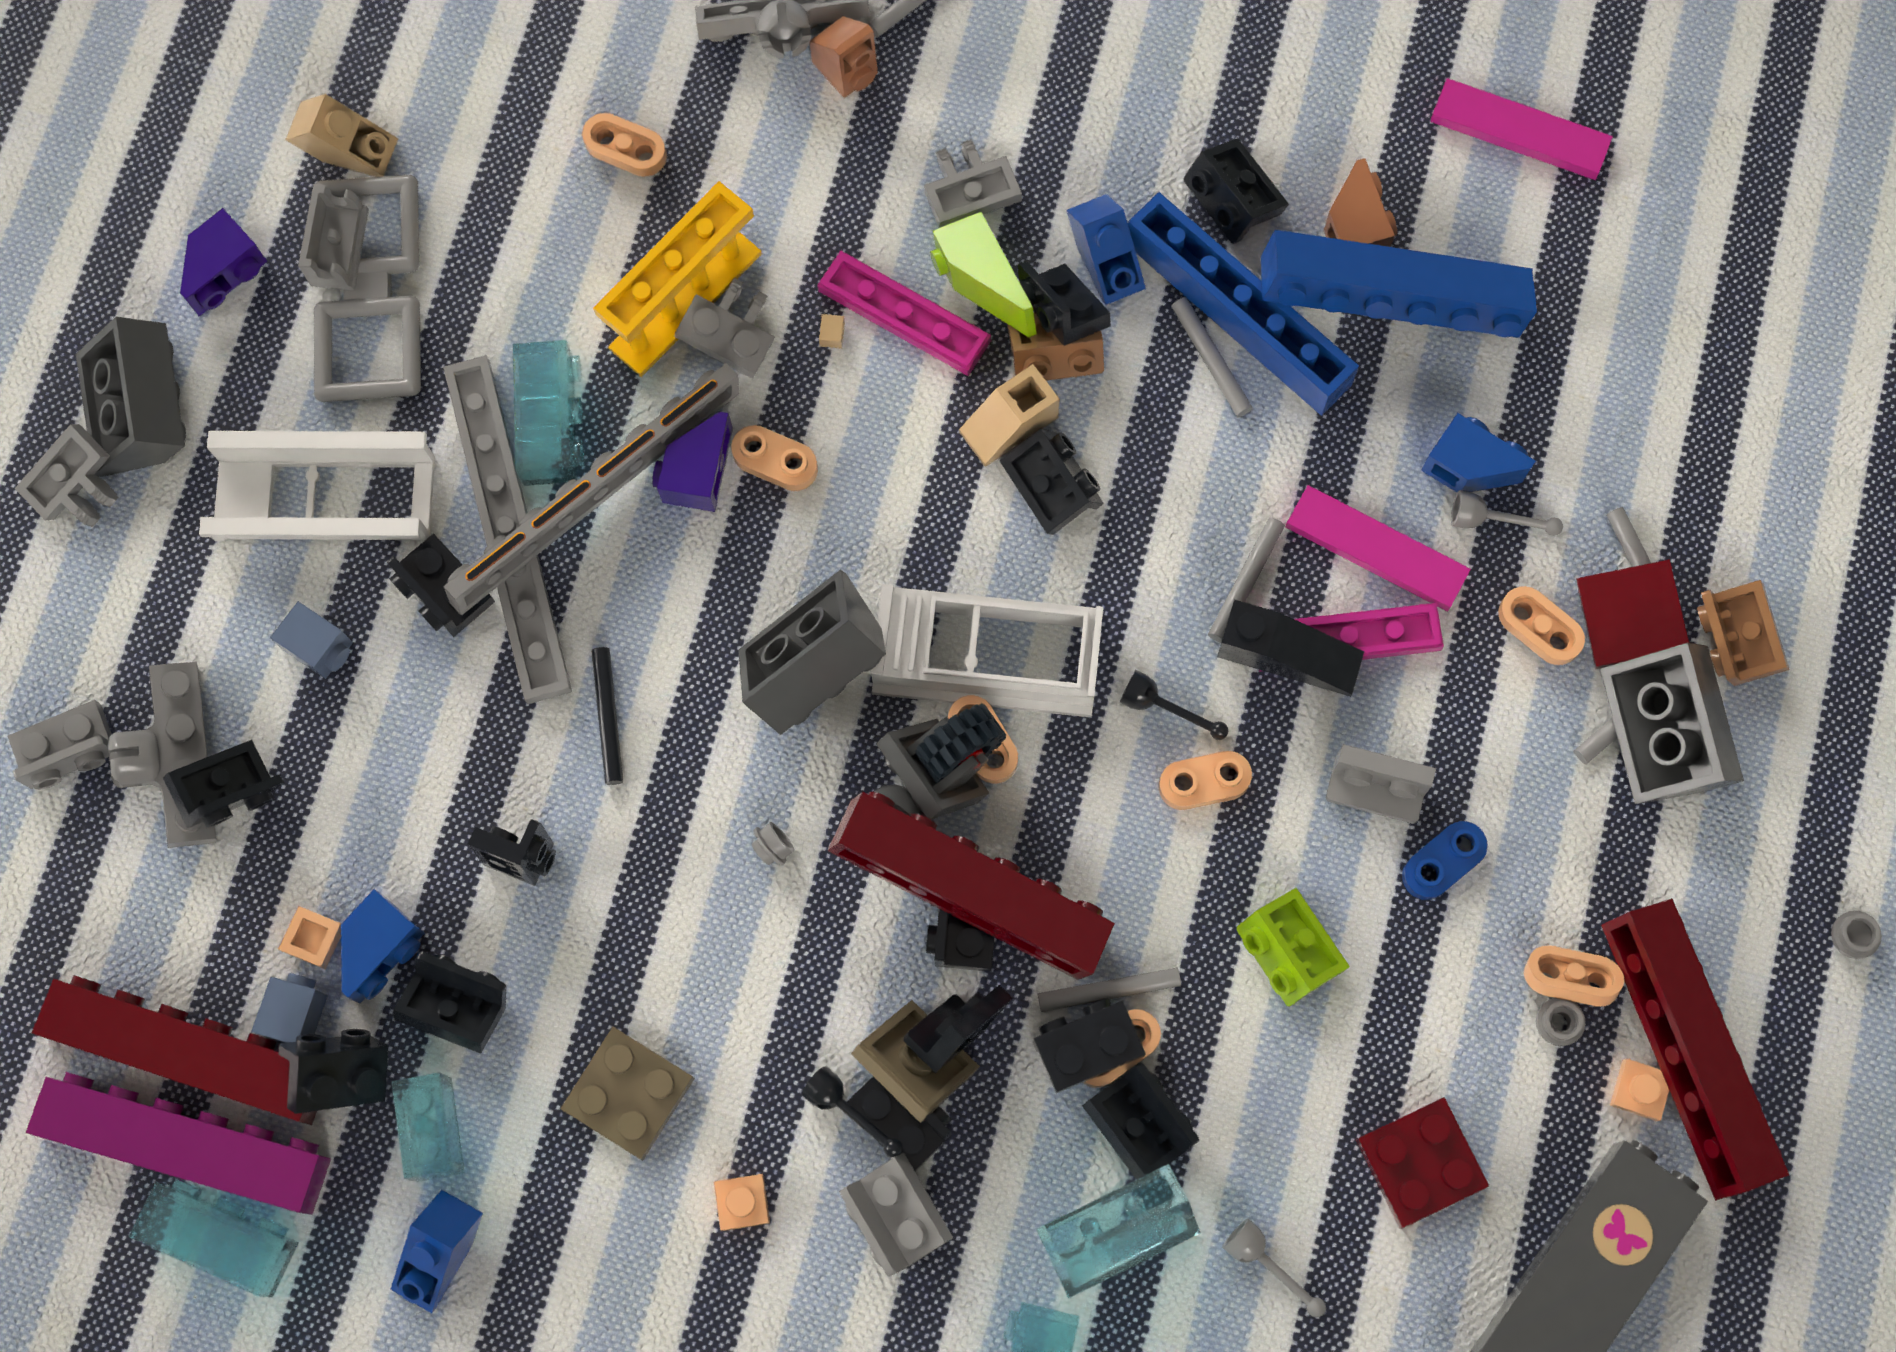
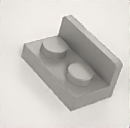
[8,700,112,790]
[1326,744,1436,824]
[840,1153,953,1277]

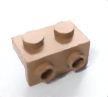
[1697,580,1790,686]

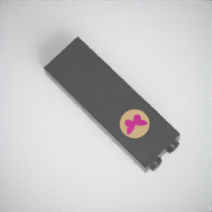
[1470,1140,1708,1352]

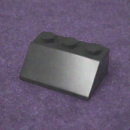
[76,317,186,477]
[738,569,886,735]
[1600,643,1744,804]

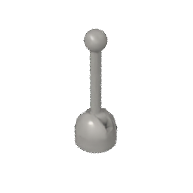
[1451,490,1563,536]
[1222,1218,1326,1317]

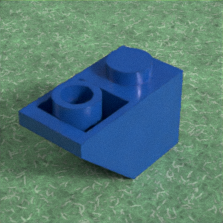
[1066,194,1146,305]
[1421,413,1536,493]
[341,889,425,1004]
[390,1190,483,1313]

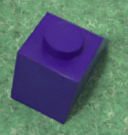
[652,412,733,512]

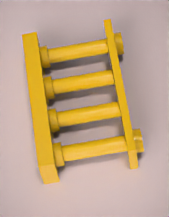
[593,181,762,377]

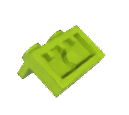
[1236,888,1350,1007]

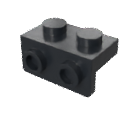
[163,740,284,828]
[393,951,506,1054]
[1033,998,1146,1094]
[279,1029,388,1114]
[1082,1062,1199,1186]

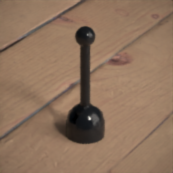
[1119,669,1228,740]
[802,1066,903,1158]

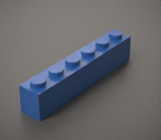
[1128,192,1359,416]
[1261,230,1537,338]

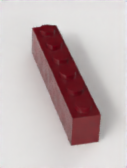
[827,791,1115,980]
[1601,898,1790,1201]
[31,975,317,1125]

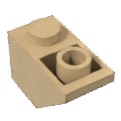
[285,94,398,177]
[959,364,1060,467]

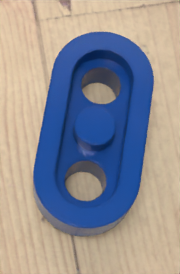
[1402,821,1488,900]

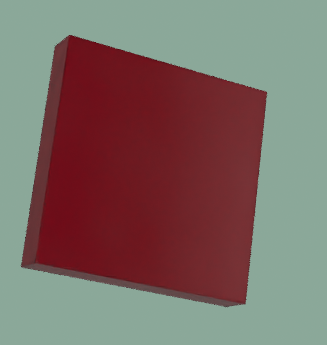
[1576,559,1689,670]

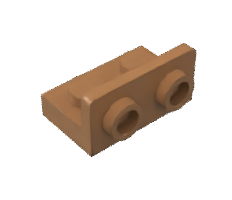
[1007,313,1104,381]

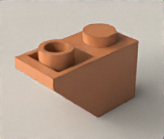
[809,16,878,98]
[1324,158,1397,247]

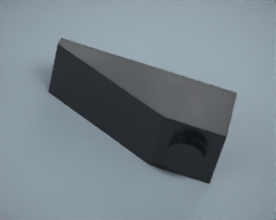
[1217,599,1364,697]

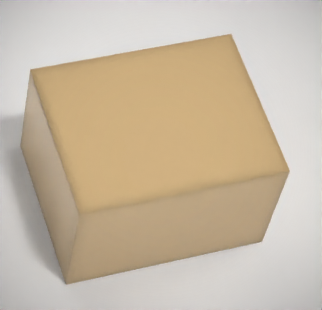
[819,314,845,348]

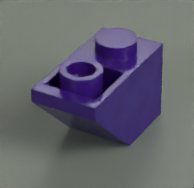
[180,208,268,316]

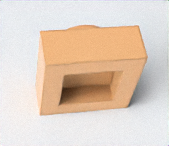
[278,906,341,969]
[1610,1059,1669,1121]
[714,1174,770,1231]

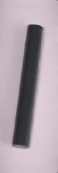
[591,647,623,785]

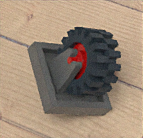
[876,703,1006,820]

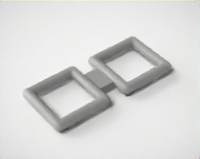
[314,175,421,402]

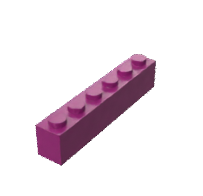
[25,1072,331,1215]

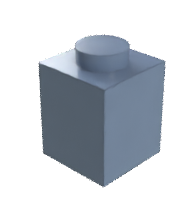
[270,601,353,679]
[251,973,328,1043]

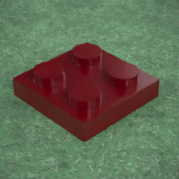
[1355,1097,1490,1229]

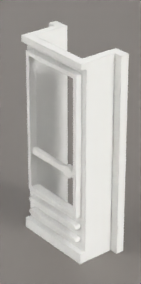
[199,431,435,542]
[871,584,1103,718]

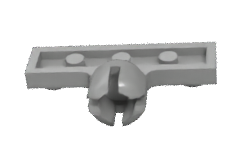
[695,0,870,58]
[108,661,216,848]

